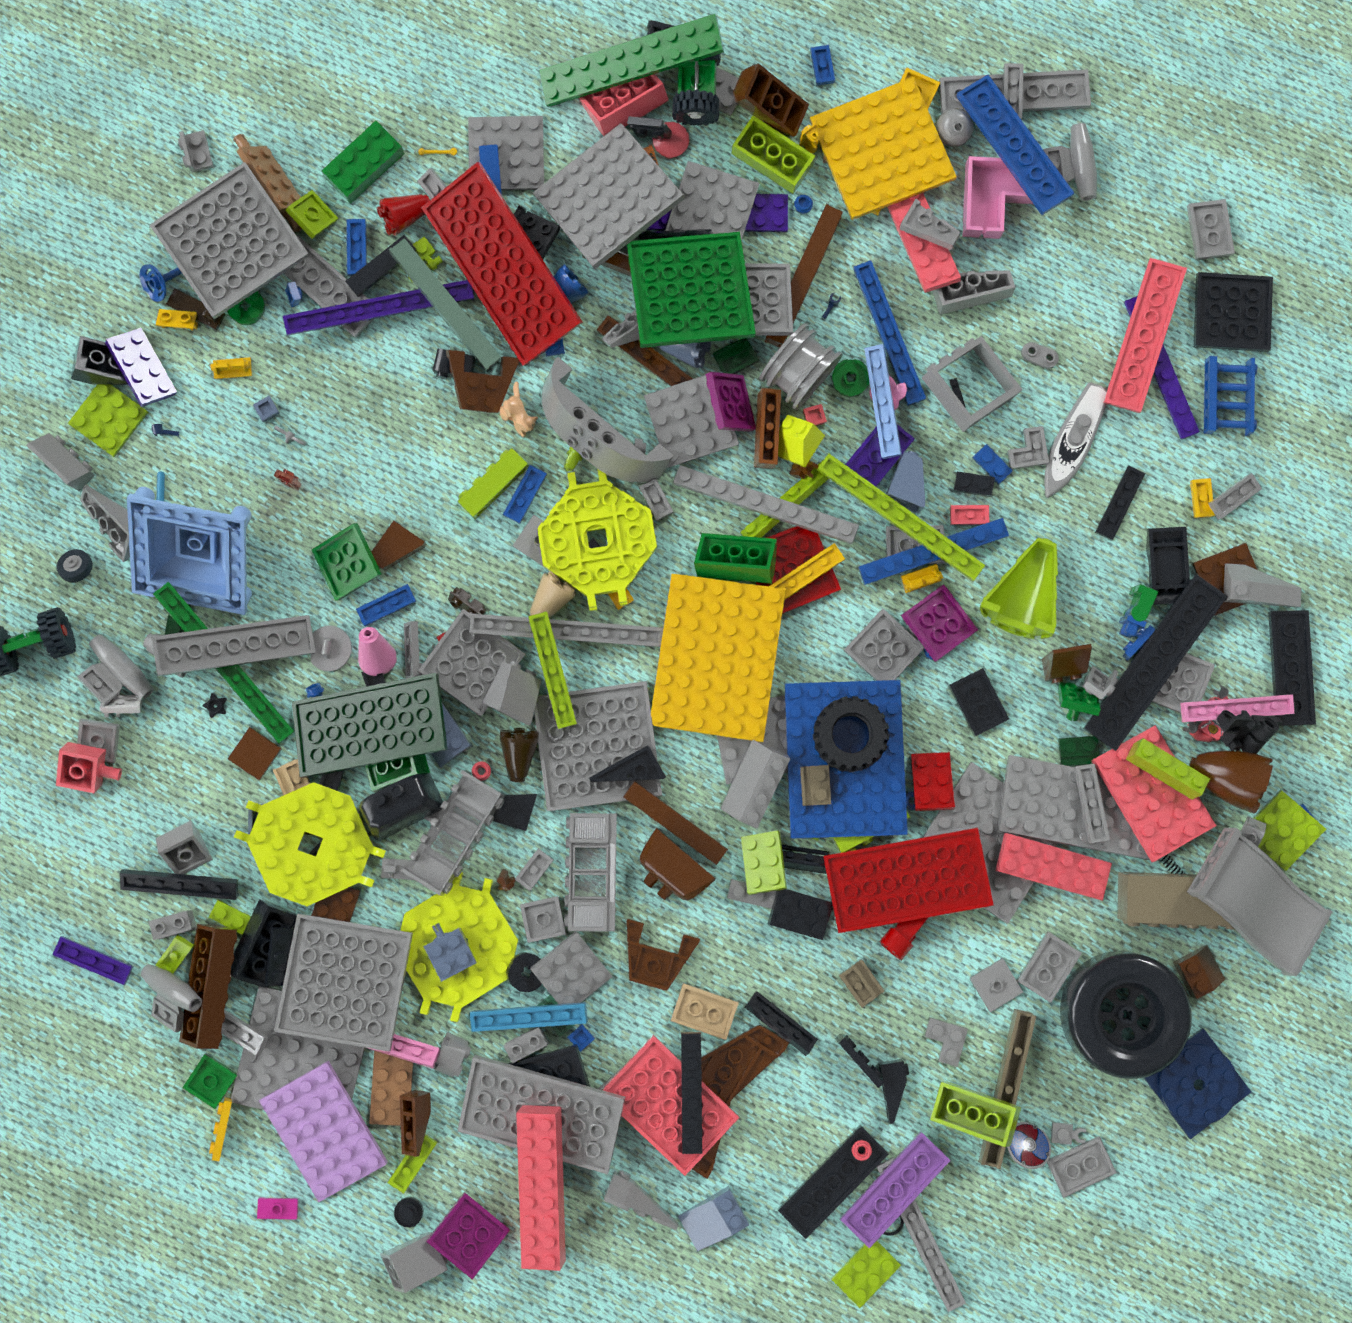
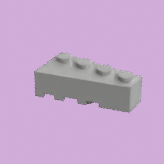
[933,270,1015,315]

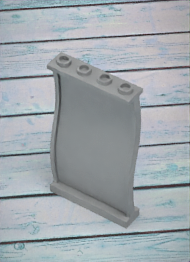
[1187,828,1332,976]

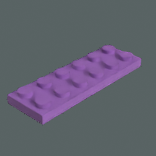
[840,1131,951,1248]

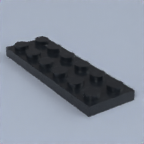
[1268,610,1316,726]
[778,1125,889,1239]

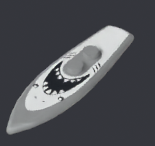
[1044,383,1107,498]

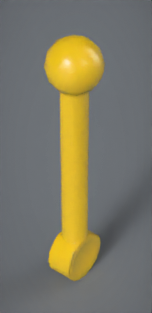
[418,148,457,156]

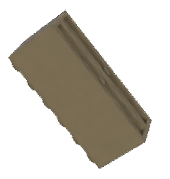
[1117,872,1235,930]

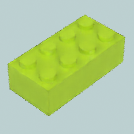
[731,116,816,194]
[930,1081,1022,1147]

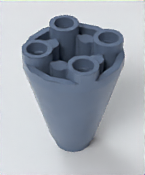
[657,341,711,368]

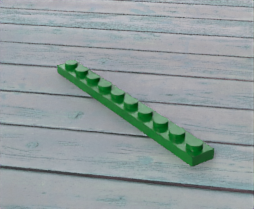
[153,581,294,744]

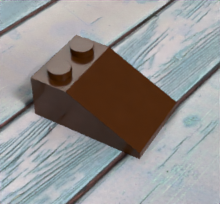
[1041,644,1092,684]

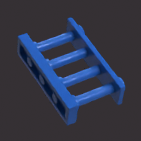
[1204,356,1258,436]

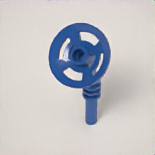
[139,264,183,302]

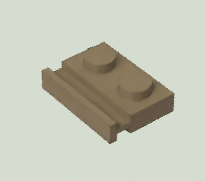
[800,765,831,806]
[839,959,885,1008]

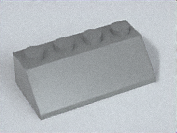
[720,740,790,828]

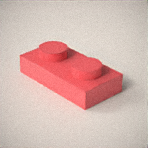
[950,505,989,525]

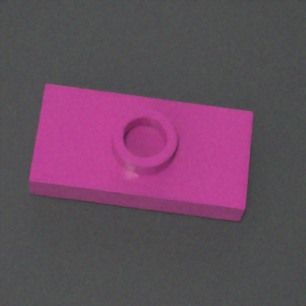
[257,1197,299,1220]

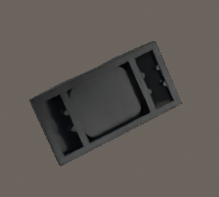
[1146,527,1190,605]

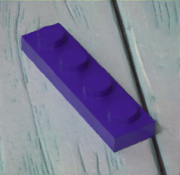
[52,936,134,985]

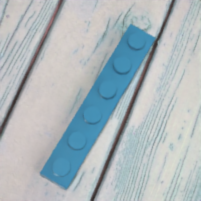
[470,1002,588,1032]

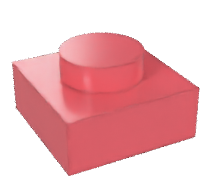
[803,404,827,426]

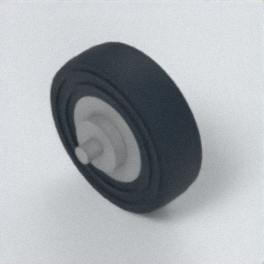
[56,549,93,583]

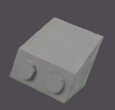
[482,661,541,726]
[380,1232,448,1293]

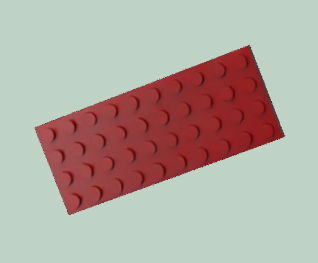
[421,162,583,366]

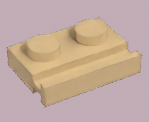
[273,758,311,795]

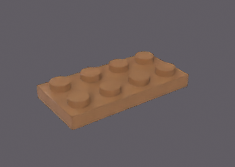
[369,1050,413,1126]

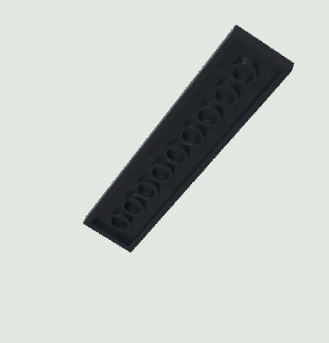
[1083,574,1228,751]

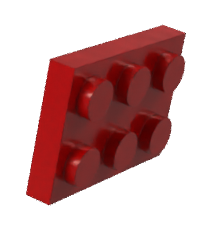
[911,752,955,811]

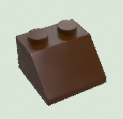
[1173,945,1225,999]

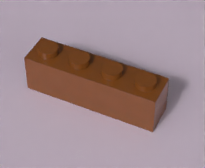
[754,388,781,469]

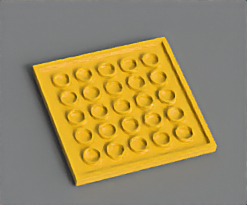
[809,77,957,220]

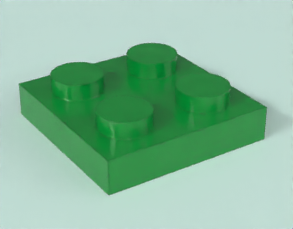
[182,1053,238,1109]

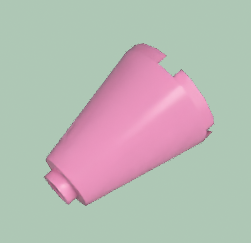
[358,627,397,676]

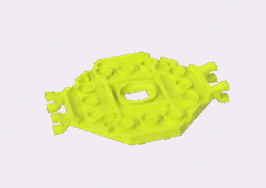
[537,469,657,611]
[234,782,386,906]
[400,872,518,1022]

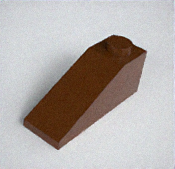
[400,1090,431,1157]

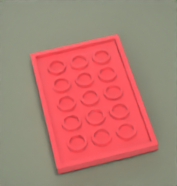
[1091,725,1216,862]
[602,1035,739,1176]

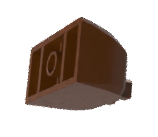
[733,63,809,137]
[639,828,716,901]

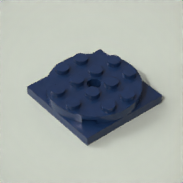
[1144,1028,1252,1140]

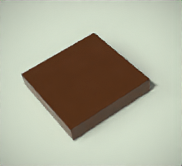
[228,727,282,781]

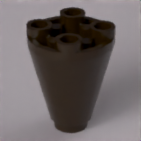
[500,728,539,782]

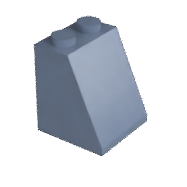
[886,451,925,514]

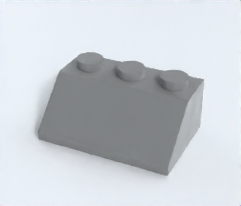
[26,433,95,491]

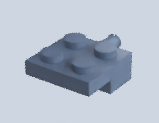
[423,923,477,982]

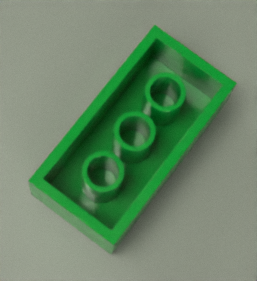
[321,120,405,204]

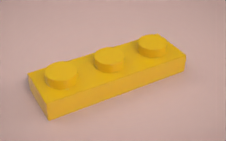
[209,1097,232,1161]

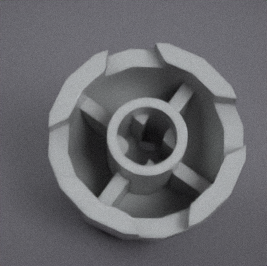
[936,108,974,147]

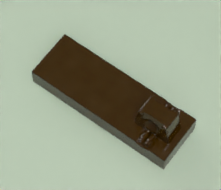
[166,288,226,331]

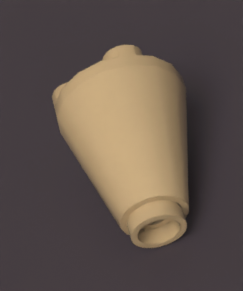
[529,571,576,619]

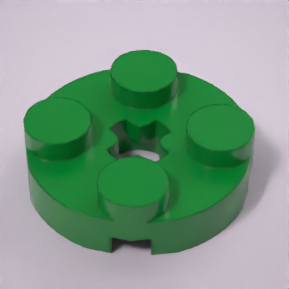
[227,291,265,325]
[832,359,869,398]

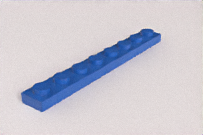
[853,260,926,406]
[858,518,1009,585]

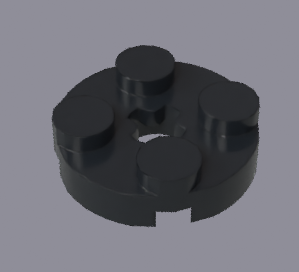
[506,952,542,992]

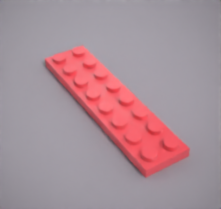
[1103,258,1187,413]

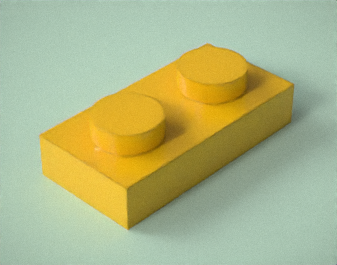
[1190,478,1215,518]

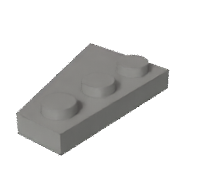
[899,199,960,250]

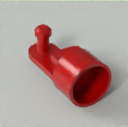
[879,917,929,961]

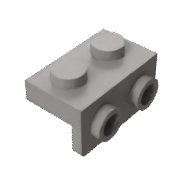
[1083,666,1118,700]

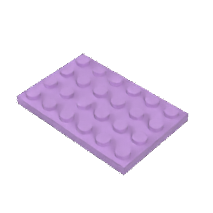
[259,1060,388,1202]

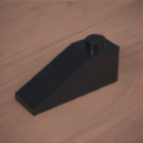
[878,1059,909,1124]

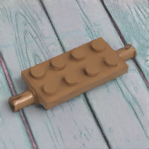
[233,134,302,232]

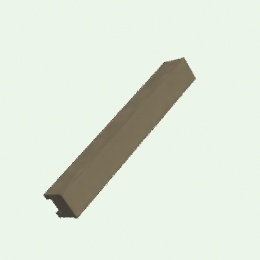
[978,1009,1036,1169]

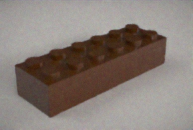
[179,924,237,1049]

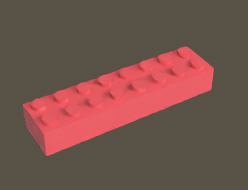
[516,1105,566,1271]

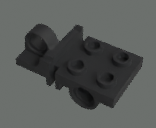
[514,205,561,259]
[1217,710,1283,754]

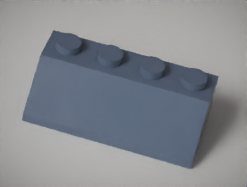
[431,702,472,768]

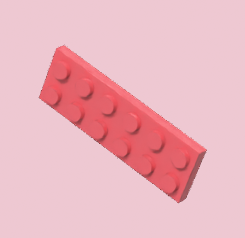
[887,193,961,293]
[995,833,1112,901]

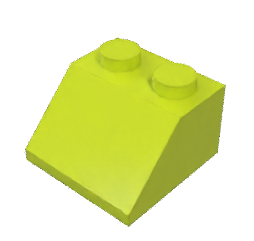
[778,415,825,467]

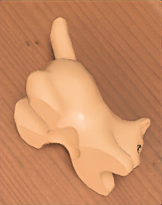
[499,382,538,437]

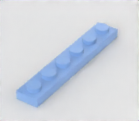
[864,344,902,459]

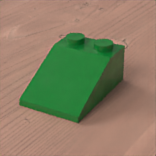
[365,755,431,791]

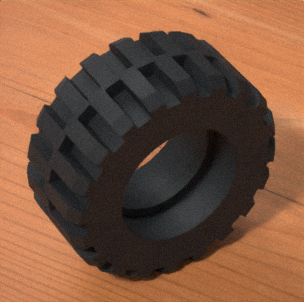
[813,696,889,772]

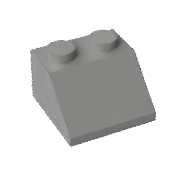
[156,820,213,874]

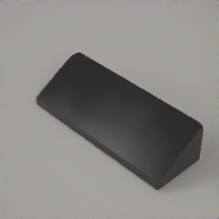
[782,845,829,874]

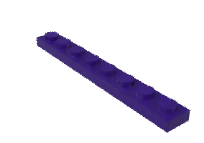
[1124,296,1200,439]

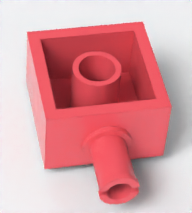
[56,742,122,793]

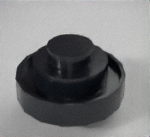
[394,1197,424,1228]

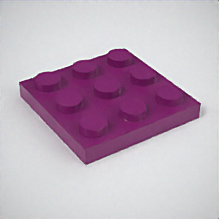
[705,372,756,432]
[901,584,978,662]
[426,1192,510,1280]

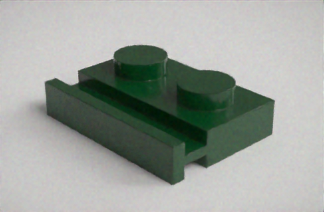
[713,338,759,374]
[1058,736,1099,766]

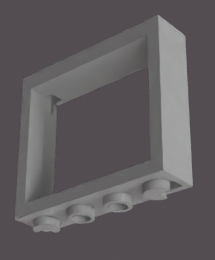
[922,336,1023,432]

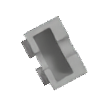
[433,1032,471,1077]

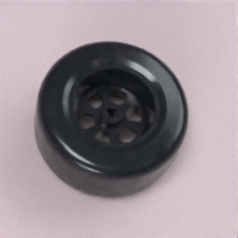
[1060,951,1192,1079]

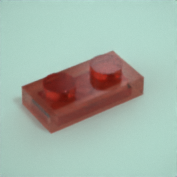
[274,469,301,491]

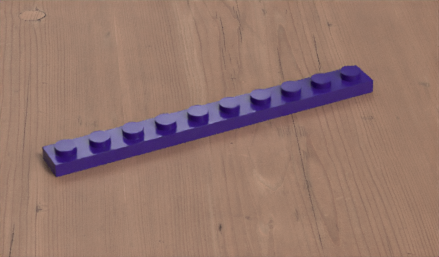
[282,280,474,336]

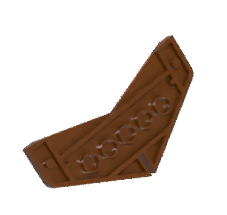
[692,1025,789,1179]

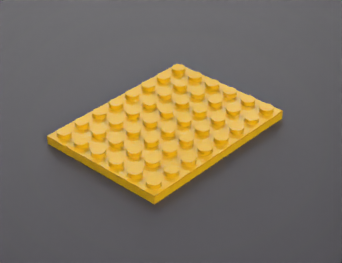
[651,574,786,742]

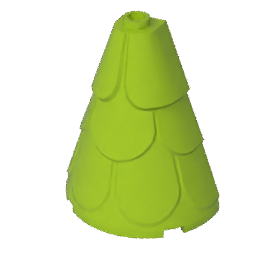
[980,537,1058,639]

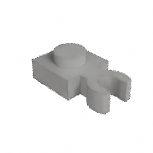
[1051,1122,1086,1145]

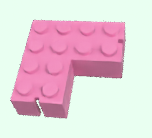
[962,156,1033,239]

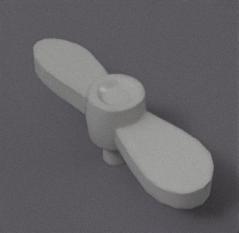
[274,426,306,446]

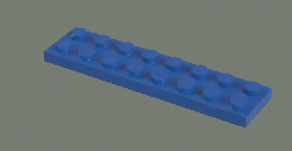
[956,74,1074,215]

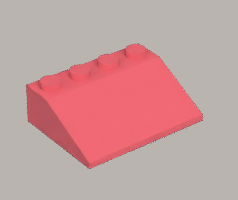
[578,74,669,136]

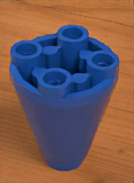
[554,264,589,304]

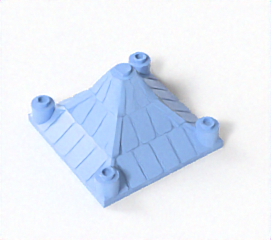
[127,487,252,615]

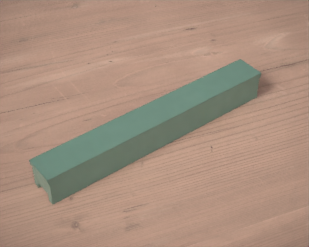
[389,238,501,372]

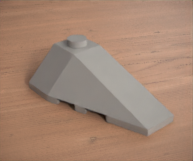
[80,485,130,562]
[604,1170,678,1230]

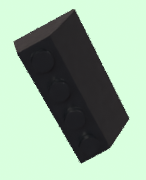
[230,899,297,988]

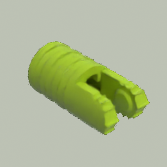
[564,447,583,471]

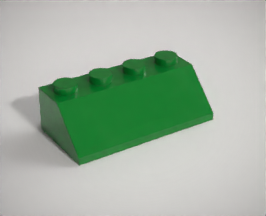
[694,533,777,583]

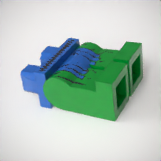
[1119,584,1158,638]

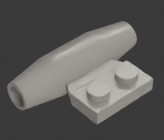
[1043,123,1097,201]
[77,634,154,706]
[141,964,202,1032]

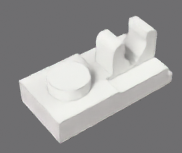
[100,695,142,717]

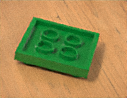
[312,523,382,601]

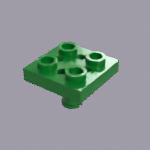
[1058,682,1101,721]

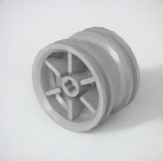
[759,323,843,410]

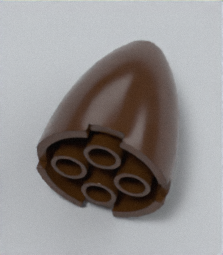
[1189,751,1273,814]

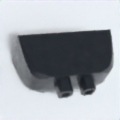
[359,773,443,841]

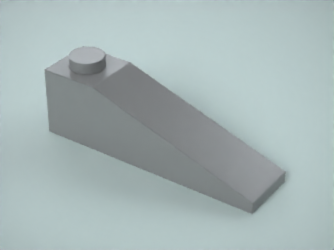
[602,310,639,347]
[1224,564,1301,607]

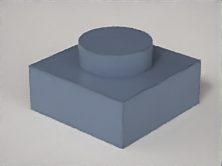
[253,396,280,423]

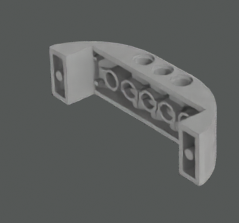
[541,357,674,482]

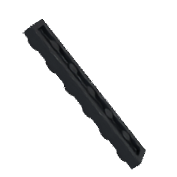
[120,869,238,900]
[681,1032,702,1154]

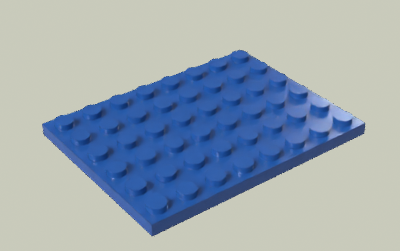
[784,680,908,839]

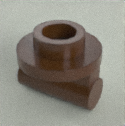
[497,869,516,891]

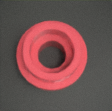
[472,761,491,781]
[852,1140,872,1161]

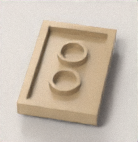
[671,983,739,1040]

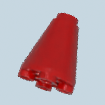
[376,194,430,236]

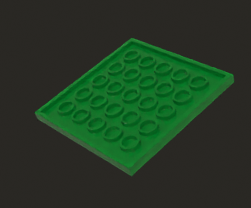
[627,232,756,348]

